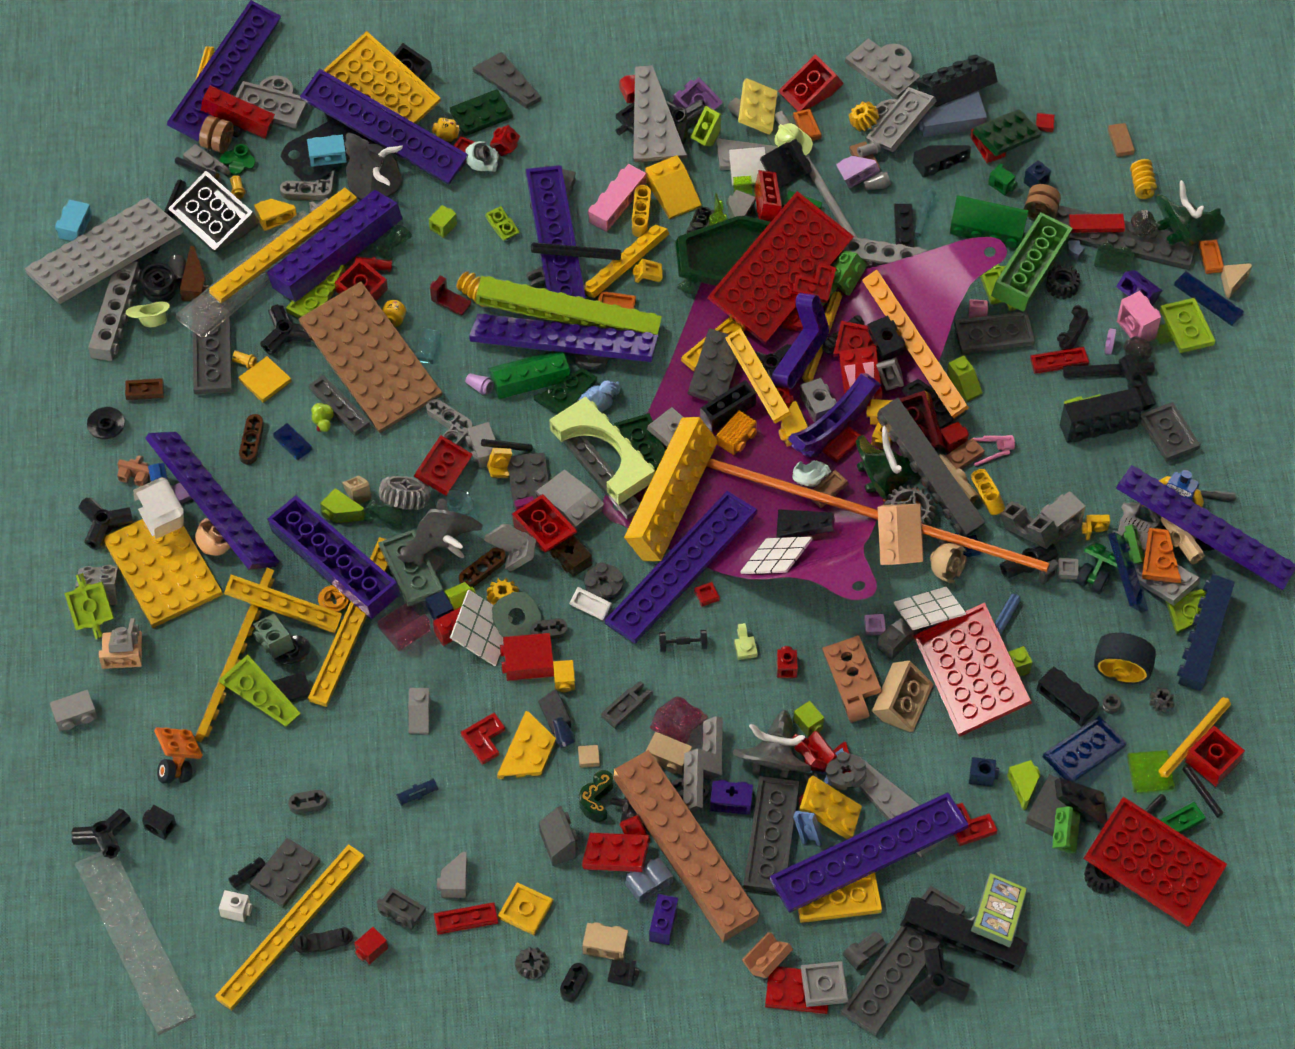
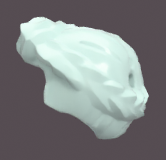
[465,141,499,172]
[792,460,831,488]

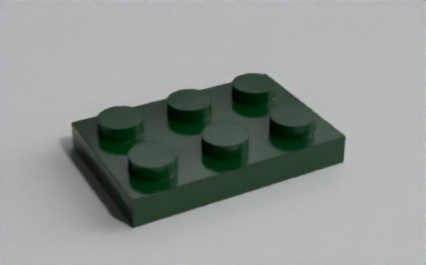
[450,89,513,136]

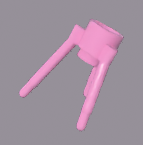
[973,435,1015,466]

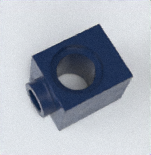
[1024,160,1051,188]
[425,590,454,620]
[969,757,999,787]

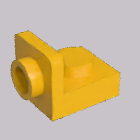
[633,258,662,283]
[487,448,512,478]
[1081,515,1110,540]

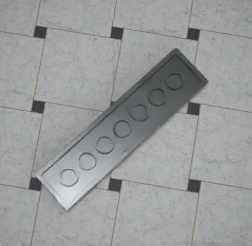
[1055,205,1196,270]
[840,885,965,1036]

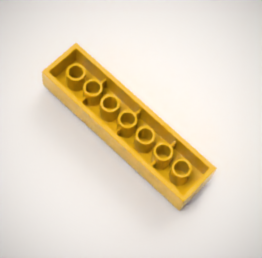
[624,417,718,561]

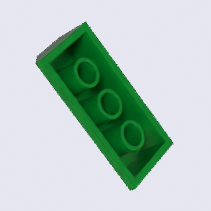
[949,195,1028,248]
[488,351,570,399]

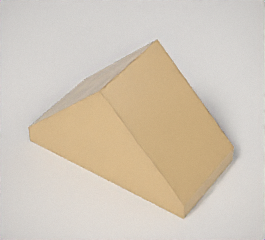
[1221,264,1252,299]
[342,476,371,504]

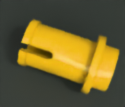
[230,176,245,199]
[232,350,257,368]

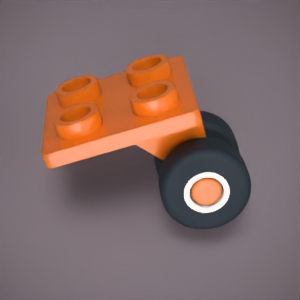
[154,727,203,784]

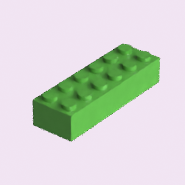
[991,212,1073,312]

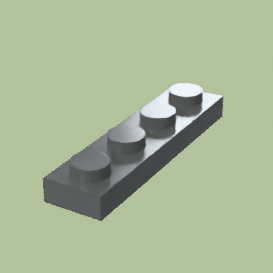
[309,375,370,436]

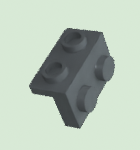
[377,887,426,929]

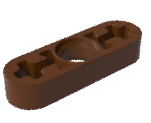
[239,414,264,465]
[459,547,506,588]

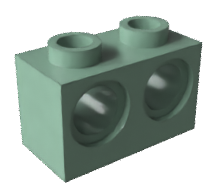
[253,614,295,659]

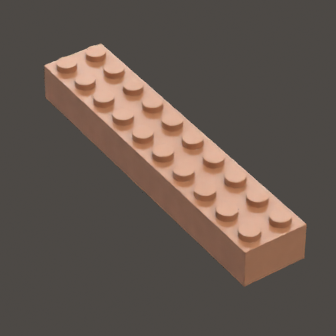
[613,750,759,942]

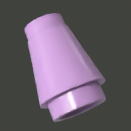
[465,373,494,395]

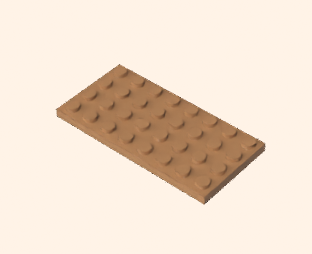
[299,282,442,433]

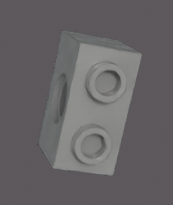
[800,378,837,423]

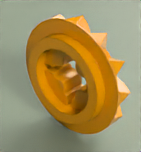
[318,585,349,612]

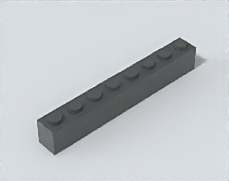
[877,398,985,537]

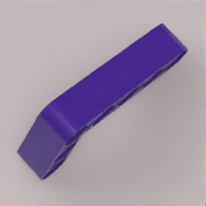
[771,293,829,389]

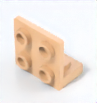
[99,631,142,669]

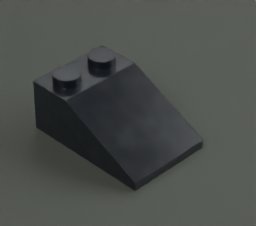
[393,43,433,82]

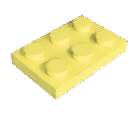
[738,78,777,135]

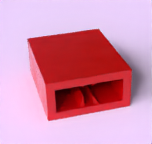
[500,633,554,681]

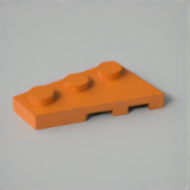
[1142,528,1181,584]

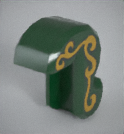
[579,770,613,821]

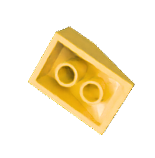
[645,155,702,219]

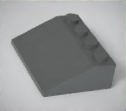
[168,171,259,252]

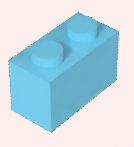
[307,134,346,167]
[55,199,92,241]

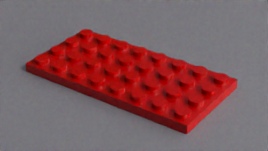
[707,191,854,344]

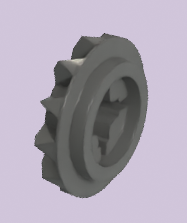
[515,947,548,979]

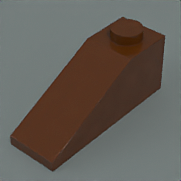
[180,246,209,302]

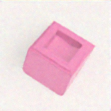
[969,299,988,318]

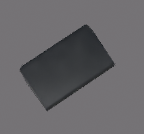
[272,672,311,701]
[538,689,571,734]

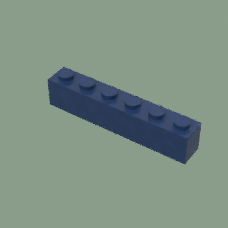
[1177,574,1235,691]

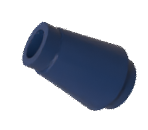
[552,716,575,747]

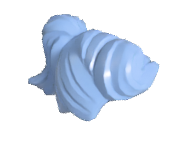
[579,380,620,412]

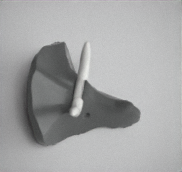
[345,133,403,200]
[398,499,483,566]
[733,710,812,780]

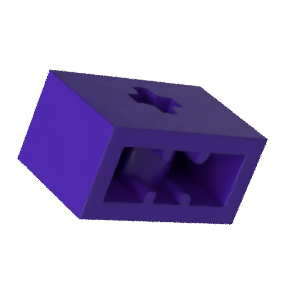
[1116,270,1163,306]
[710,780,753,815]
[649,894,678,945]

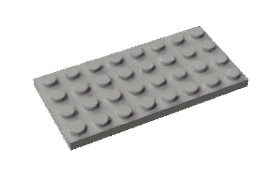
[24,198,184,304]

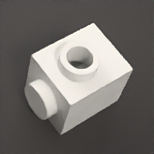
[219,890,252,922]

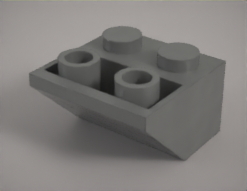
[539,806,578,866]

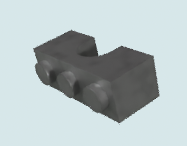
[1000,501,1059,549]

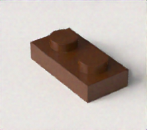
[125,378,164,400]

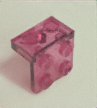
[377,603,430,651]
[650,696,708,744]

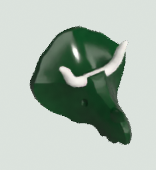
[1155,180,1225,247]
[856,426,919,500]

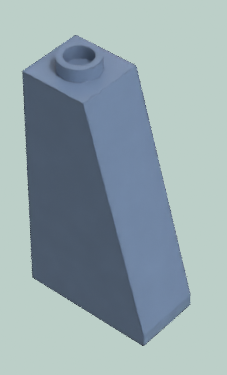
[917,91,987,138]

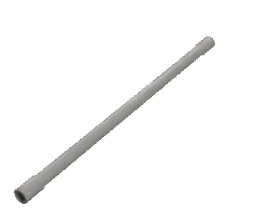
[774,111,868,269]

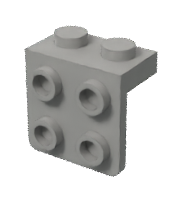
[484,524,536,572]
[75,565,118,605]

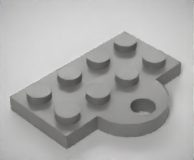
[845,39,921,100]
[235,76,308,129]
[866,87,936,152]

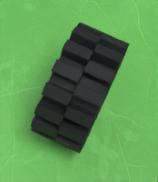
[1046,264,1080,299]
[1084,862,1120,894]

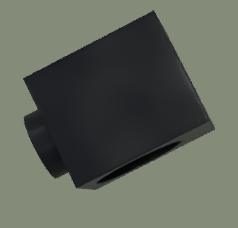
[142,805,176,840]

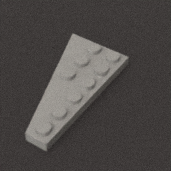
[633,66,687,162]

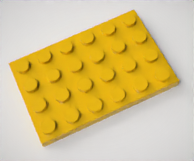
[323,31,441,124]
[104,519,223,628]

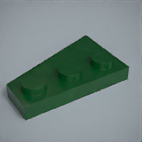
[534,368,597,414]

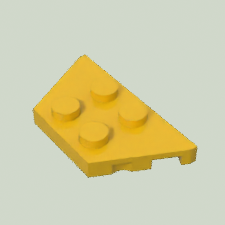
[497,711,556,779]

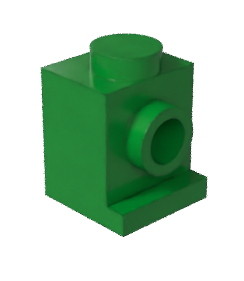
[988,163,1018,196]

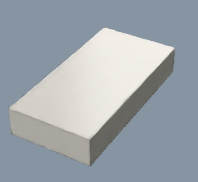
[569,587,613,621]

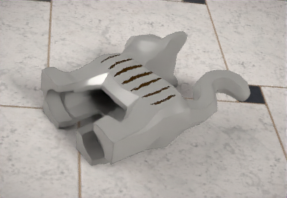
[1110,502,1161,553]

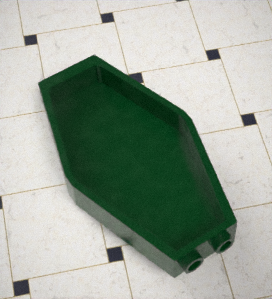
[675,216,770,286]

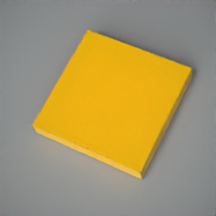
[238,356,292,403]
[498,882,554,936]

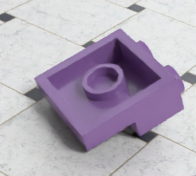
[672,77,723,124]

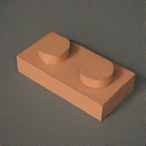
[945,438,985,469]

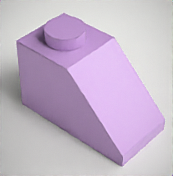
[836,156,880,189]

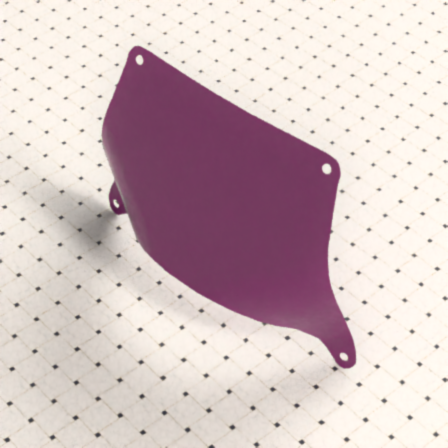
[602,237,1007,600]

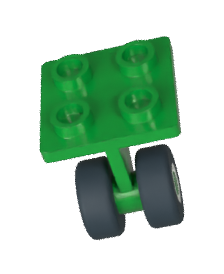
[1076,543,1127,594]

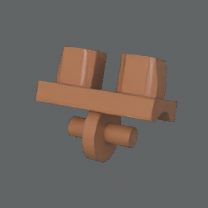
[117,455,151,486]

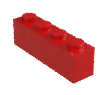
[201,86,275,139]
[754,170,781,222]

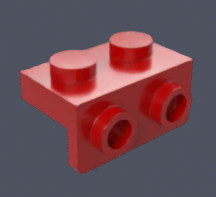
[792,731,837,771]

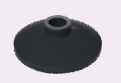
[87,407,125,439]
[274,635,310,665]

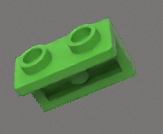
[833,250,868,295]

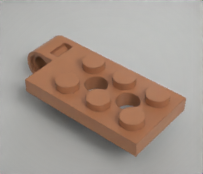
[822,635,882,723]

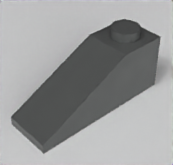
[877,618,927,660]

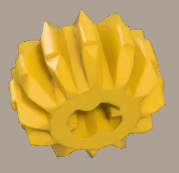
[849,101,879,131]
[487,578,519,605]

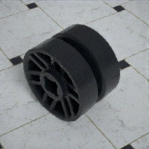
[141,263,177,303]

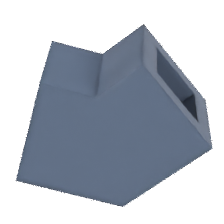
[1067,240,1085,262]

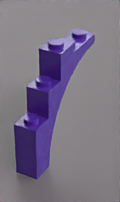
[788,373,881,458]

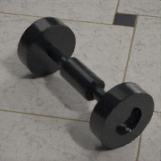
[659,630,707,652]

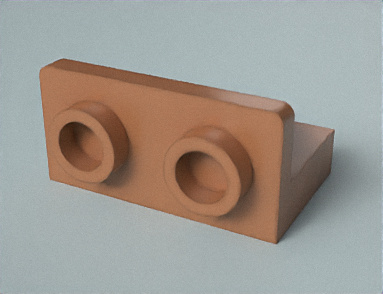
[742,932,793,978]

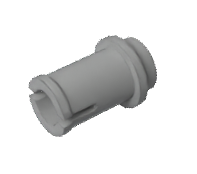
[857,140,881,158]

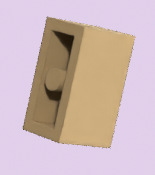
[646,732,692,775]
[582,922,628,961]

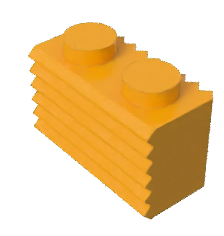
[716,410,757,455]

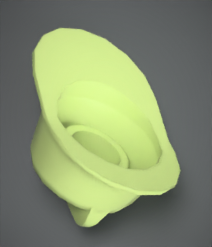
[774,123,813,156]
[126,302,170,328]

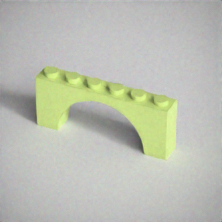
[549,396,656,505]

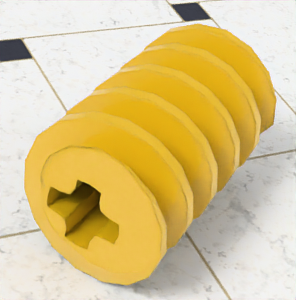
[1130,159,1157,199]
[456,271,487,307]

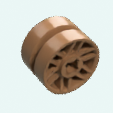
[199,116,233,153]
[1024,184,1061,221]

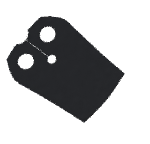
[280,118,373,181]

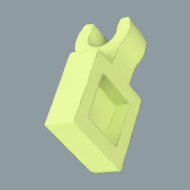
[734,623,758,660]

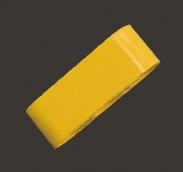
[632,185,651,237]
[971,469,1005,515]

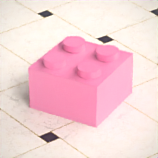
[1117,291,1161,347]

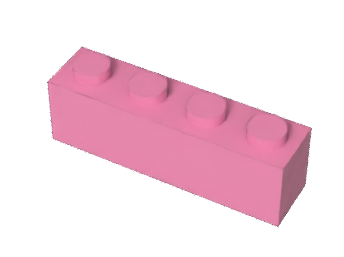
[588,164,647,232]

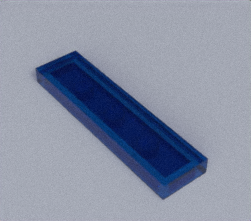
[1174,271,1244,326]

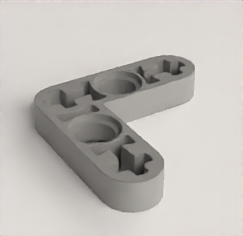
[280,169,335,200]
[426,399,472,446]

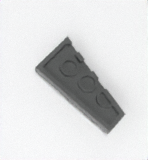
[473,52,541,109]

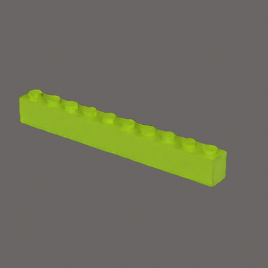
[475,276,662,335]

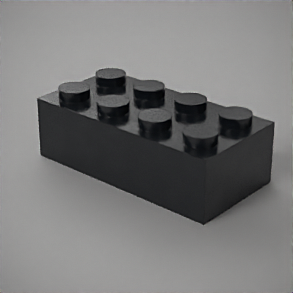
[916,55,998,107]
[1060,388,1143,443]

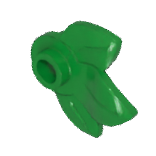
[219,144,255,175]

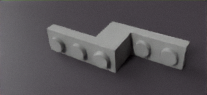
[683,716,723,812]

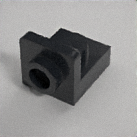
[608,960,640,987]

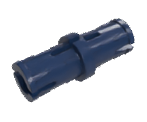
[396,778,438,806]

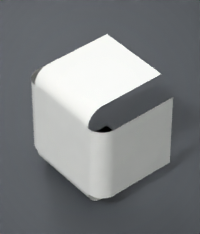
[133,477,184,539]

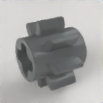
[1149,687,1174,713]

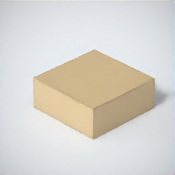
[578,745,600,768]

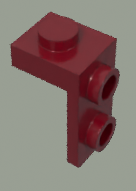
[430,275,471,316]

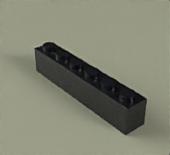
[900,897,1028,972]

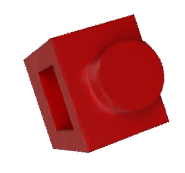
[777,646,798,678]

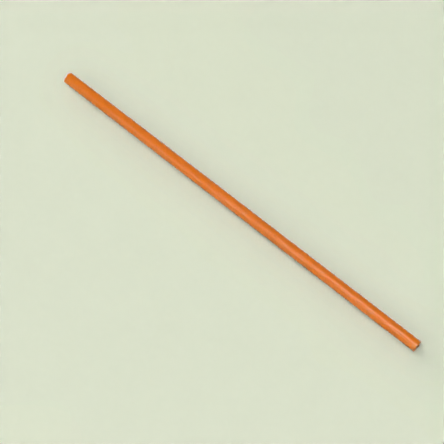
[706,458,1050,572]

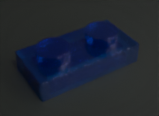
[273,423,312,461]

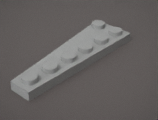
[858,756,949,857]

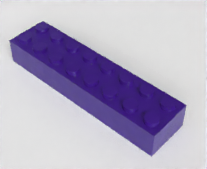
[267,190,403,302]
[267,495,401,619]

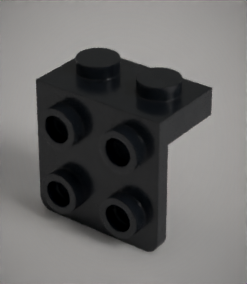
[760,139,812,188]

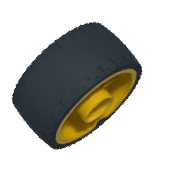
[1094,632,1156,684]

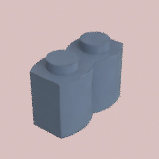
[625,858,673,903]

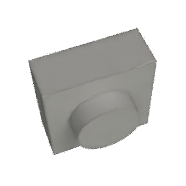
[1058,558,1078,579]

